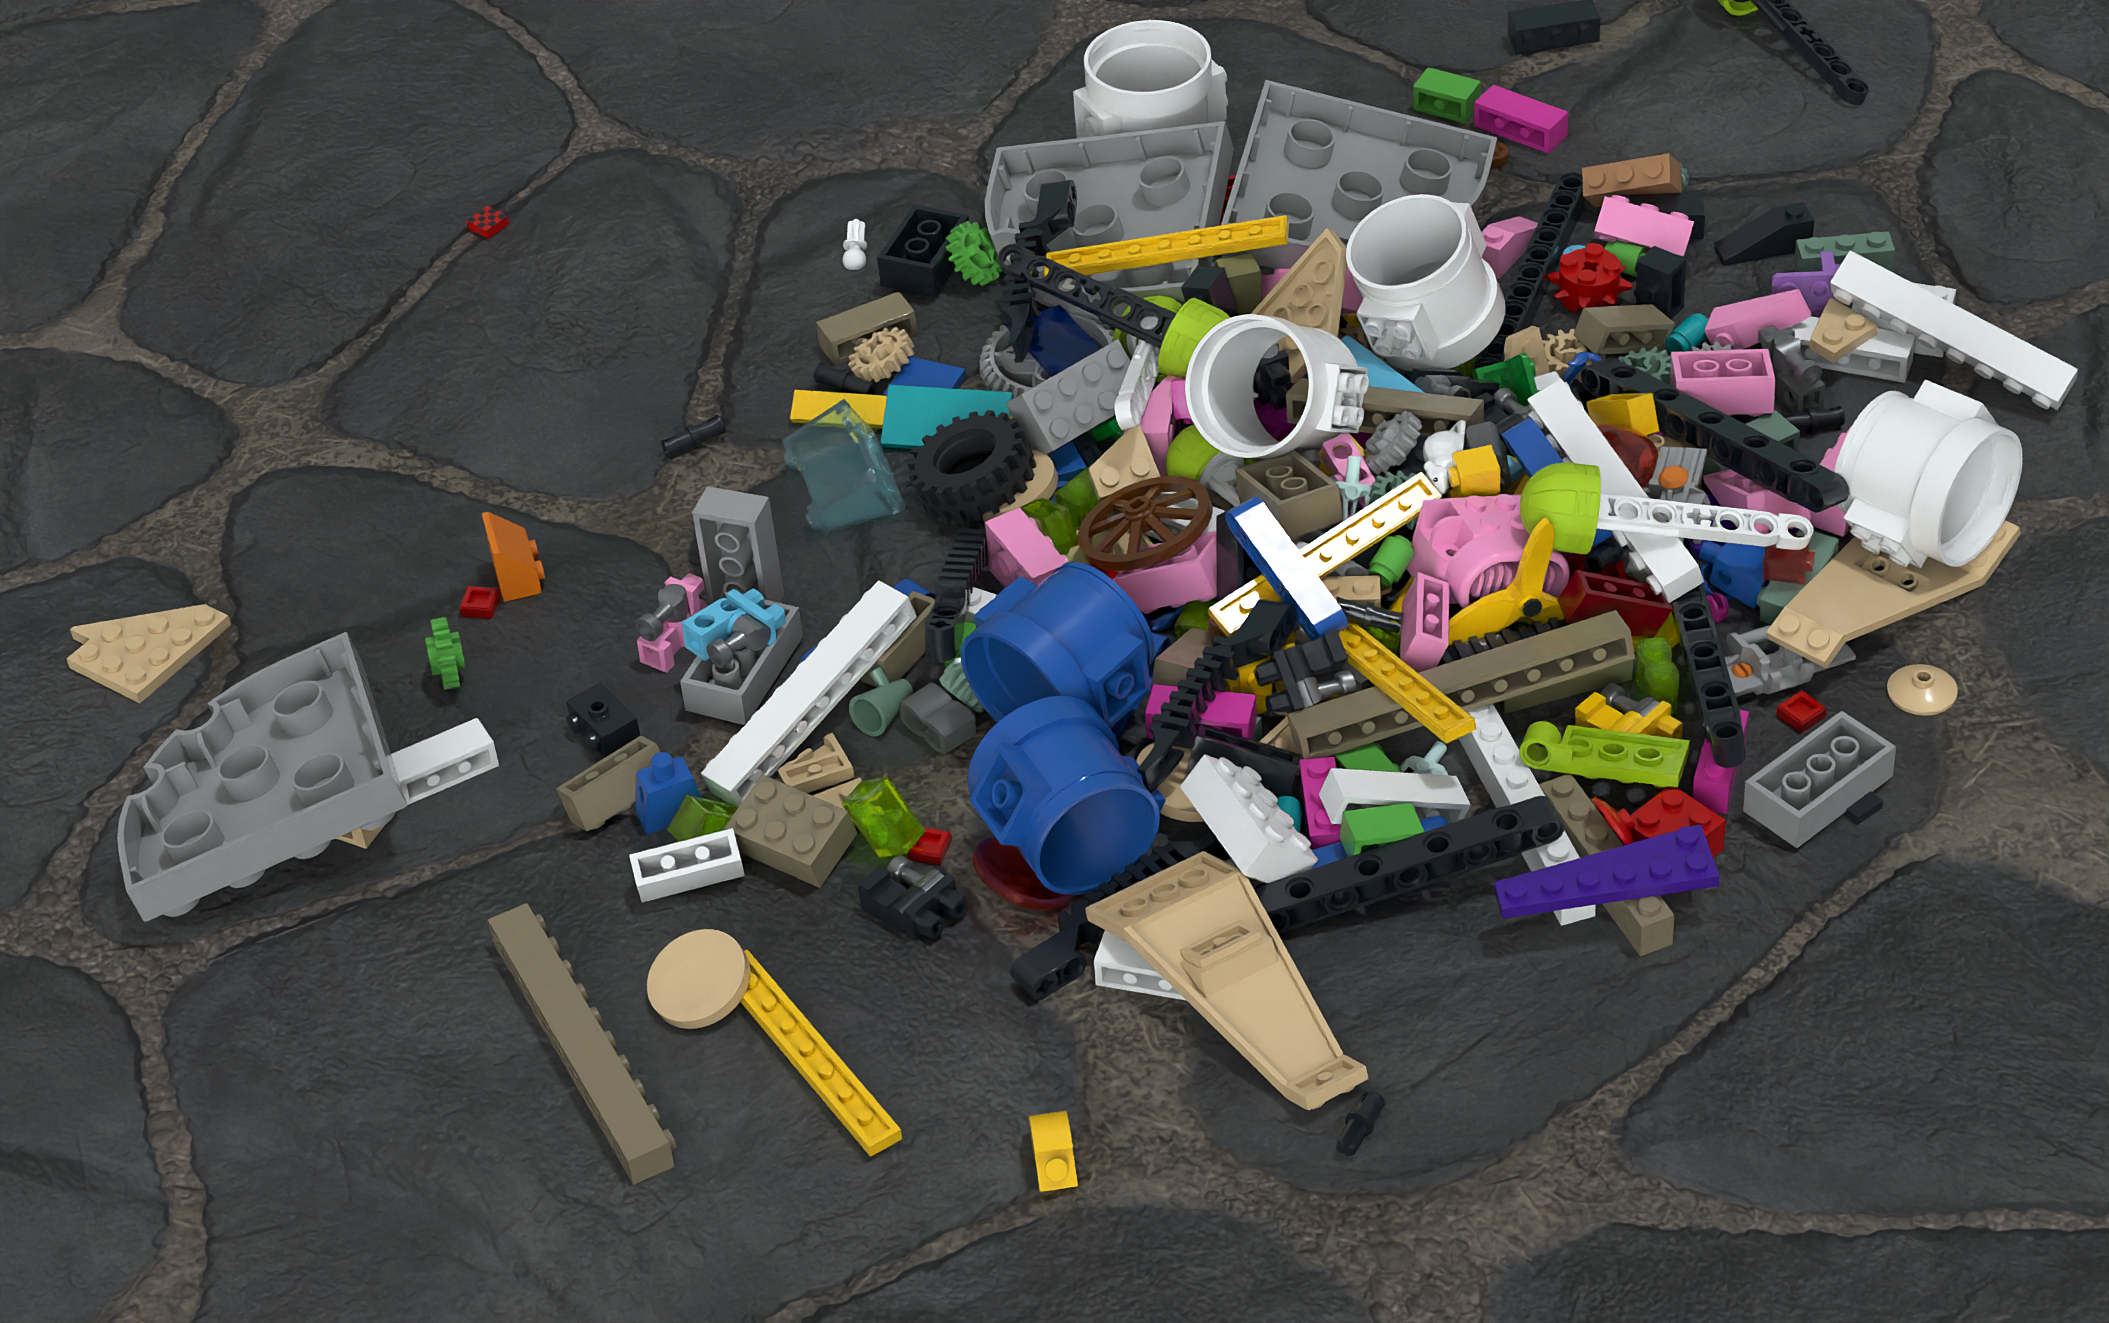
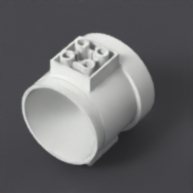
[1073,20,1228,138]
[1346,194,1505,371]
[1185,314,1369,458]
[1835,380,2023,568]

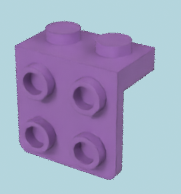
[1771,251,1840,318]

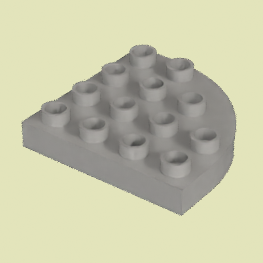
[1221,80,1497,269]
[985,121,1234,319]
[117,632,407,922]

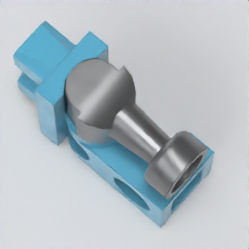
[681,588,786,668]

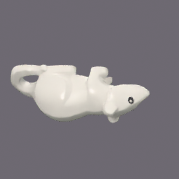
[1423,420,1466,494]

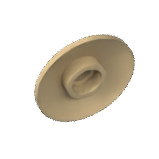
[1887,664,1958,716]

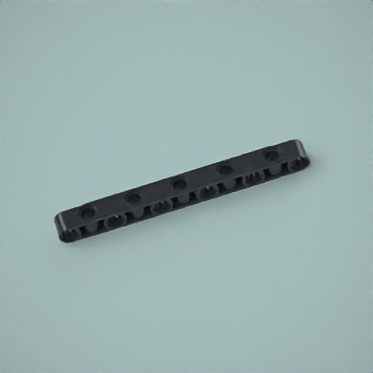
[1580,357,1849,513]
[1670,538,1746,768]
[1253,796,1564,934]

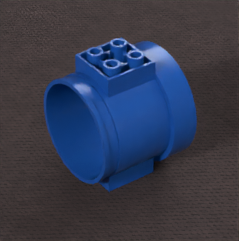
[961,562,1155,728]
[967,696,1166,895]

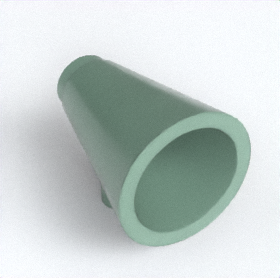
[849,666,913,736]

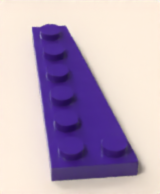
[1494,824,1720,919]

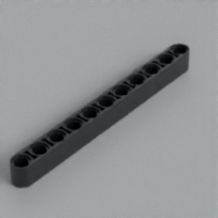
[1473,172,1585,380]

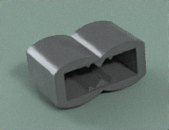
[1465,421,1511,492]
[899,683,976,755]

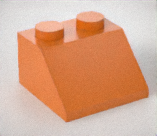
[482,512,545,602]

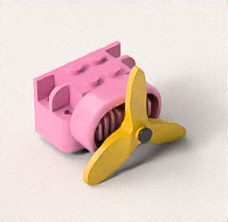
[1406,494,1570,646]

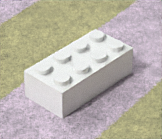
[1180,754,1318,883]

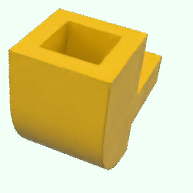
[1028,1110,1078,1192]

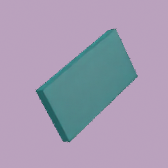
[880,385,1014,449]

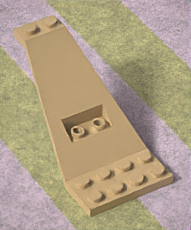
[1766,520,2021,669]
[1085,851,1368,1110]

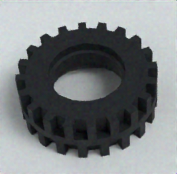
[907,410,1036,524]

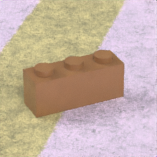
[1582,153,1682,207]

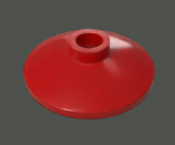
[1591,797,1636,846]

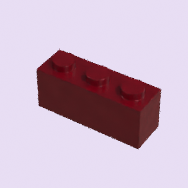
[1557,570,1673,639]

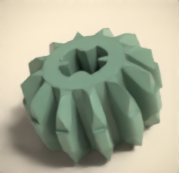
[940,658,984,712]

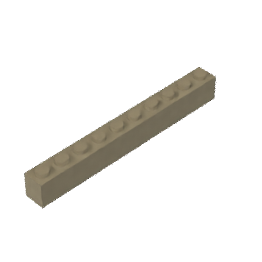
[1287,610,1635,759]
[487,903,676,1185]

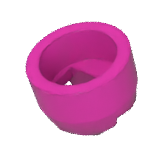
[1707,593,1729,622]

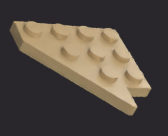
[1251,228,1347,384]
[67,604,231,703]

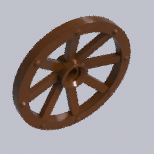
[1077,476,1213,571]

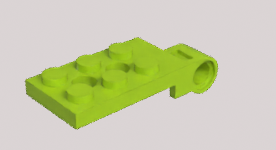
[1519,721,1690,788]

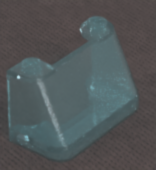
[782,399,906,532]

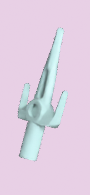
[1336,456,1371,522]
[1400,741,1448,775]

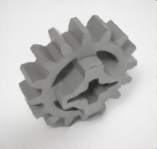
[1363,410,1422,476]

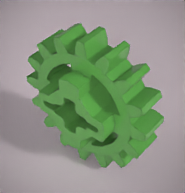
[946,221,1003,287]
[425,617,465,690]

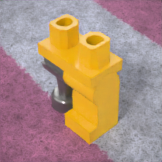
[1575,683,1683,739]

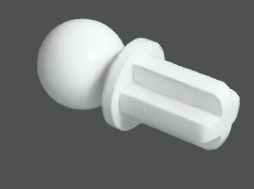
[842,219,867,270]

